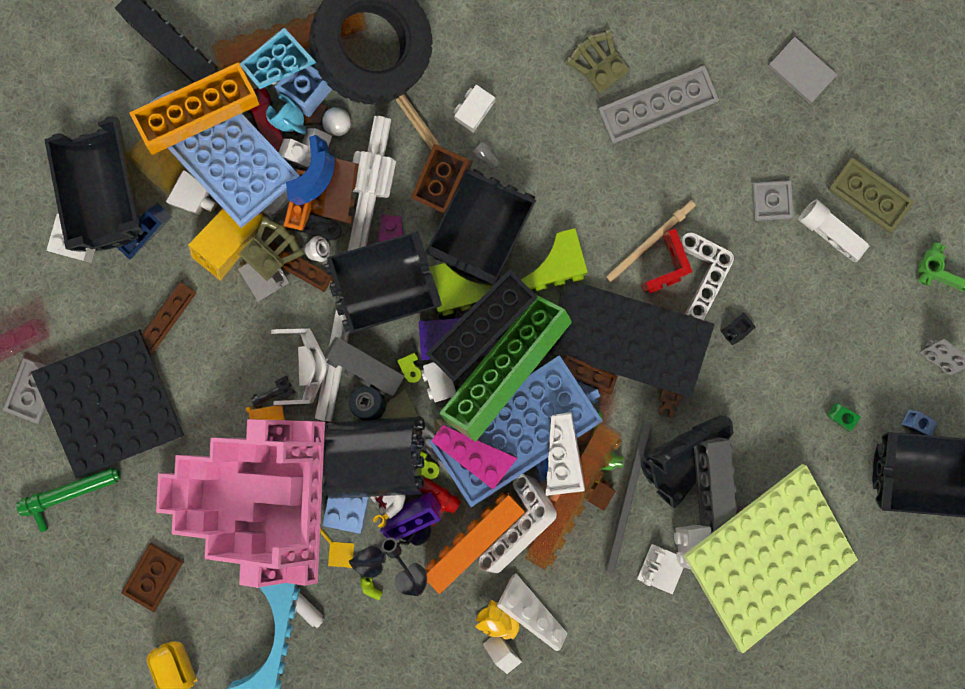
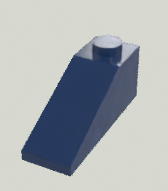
[118,203,172,260]

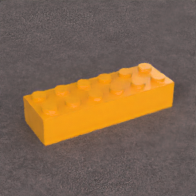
[129,62,259,155]

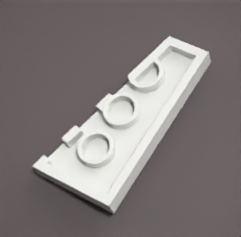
[546,412,585,496]

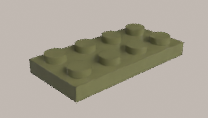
[827,158,914,234]

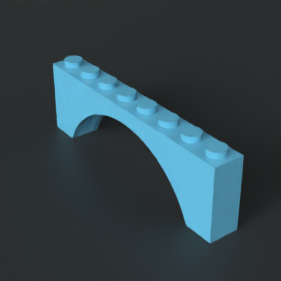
[228,583,300,689]

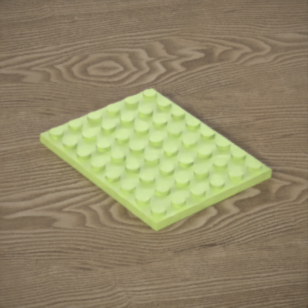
[683,464,858,653]

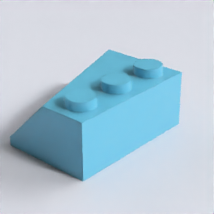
[240,28,316,89]

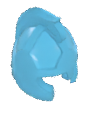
[266,94,307,134]

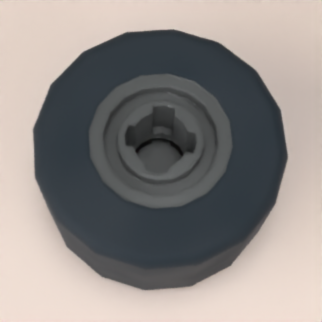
[349,385,386,420]

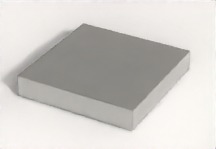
[752,180,794,221]

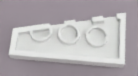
[497,573,568,651]

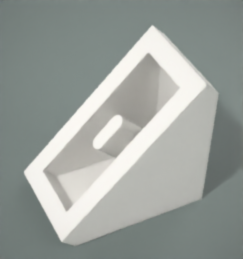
[483,636,522,674]

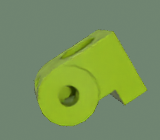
[397,352,422,383]
[420,450,439,479]

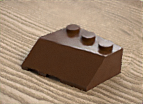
[311,158,359,223]

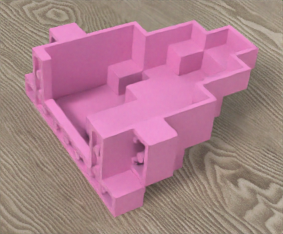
[156,419,325,588]

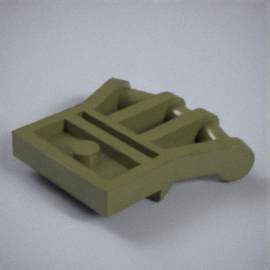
[565,29,630,94]
[238,215,305,281]

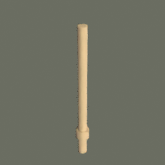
[606,200,696,282]

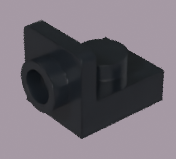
[721,312,756,345]

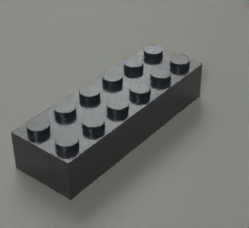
[115,0,220,83]
[426,269,538,382]

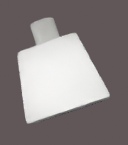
[166,170,217,215]

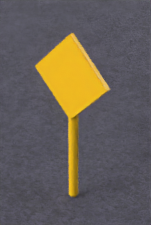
[320,527,354,568]

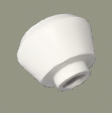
[305,236,330,262]

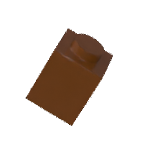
[586,479,616,511]

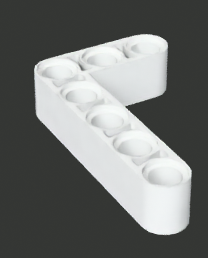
[680,233,734,320]
[479,474,557,573]

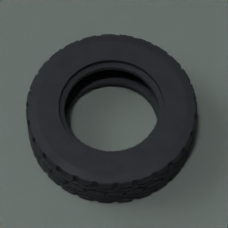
[309,0,433,105]

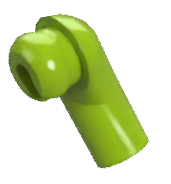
[360,577,383,601]

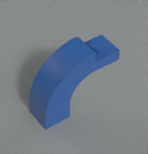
[286,135,335,206]

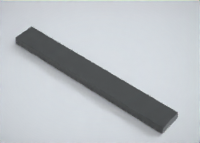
[605,420,652,573]

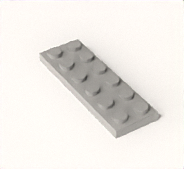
[598,65,719,145]

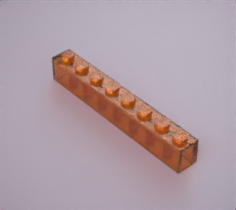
[212,13,367,70]
[525,422,623,570]

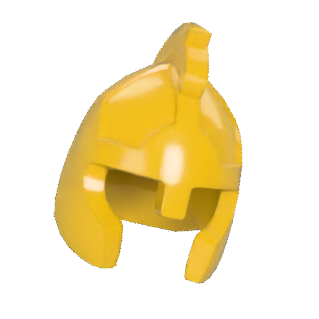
[475,600,519,640]

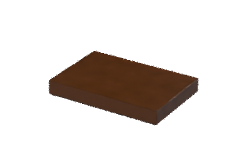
[121,542,184,612]

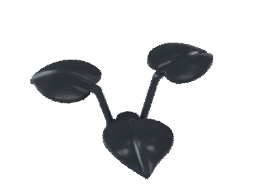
[349,525,431,596]

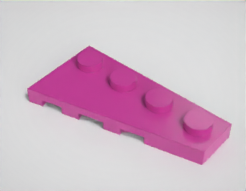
[431,425,517,489]

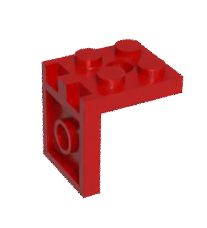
[641,228,693,293]

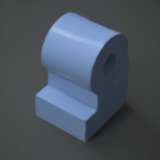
[901,410,938,436]

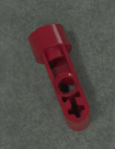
[247,87,283,153]

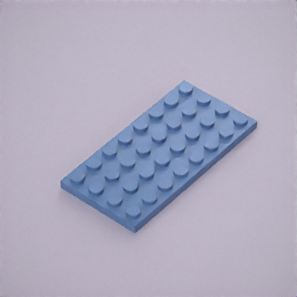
[429,355,603,507]

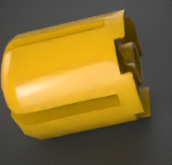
[146,641,198,689]

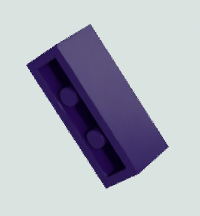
[380,492,441,540]

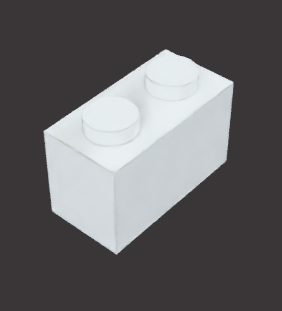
[454,85,495,133]
[421,362,456,402]

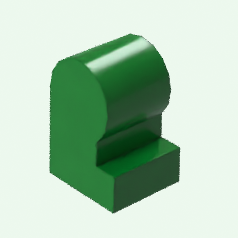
[826,403,861,432]

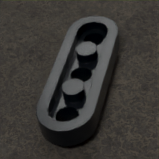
[285,215,342,240]

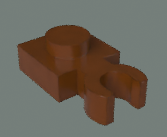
[658,389,681,418]

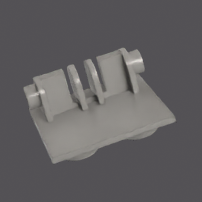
[238,263,290,302]
[920,338,965,375]

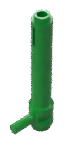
[16,468,121,532]

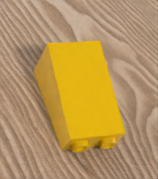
[188,209,263,281]

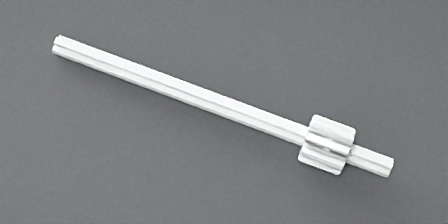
[315,116,396,422]

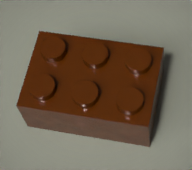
[411,144,473,214]

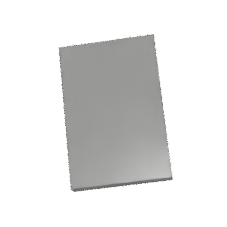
[768,37,837,104]
[3,357,47,424]

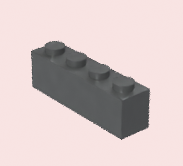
[324,336,405,397]

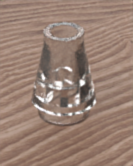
[472,141,500,170]

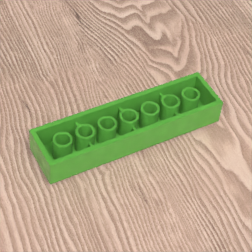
[439,295,572,442]

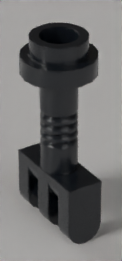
[250,375,295,408]

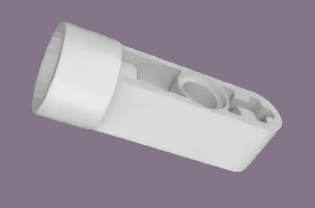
[798,199,869,262]

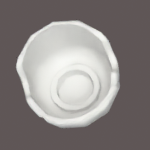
[322,107,351,137]

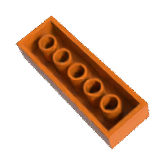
[425,491,525,594]

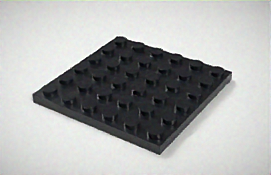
[31,329,184,478]

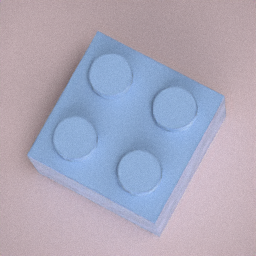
[275,66,332,117]
[322,497,370,534]

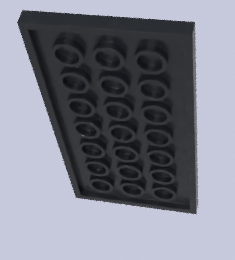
[548,279,715,398]

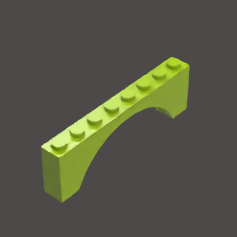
[429,228,588,316]

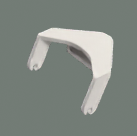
[271,329,326,405]

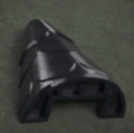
[641,415,734,509]

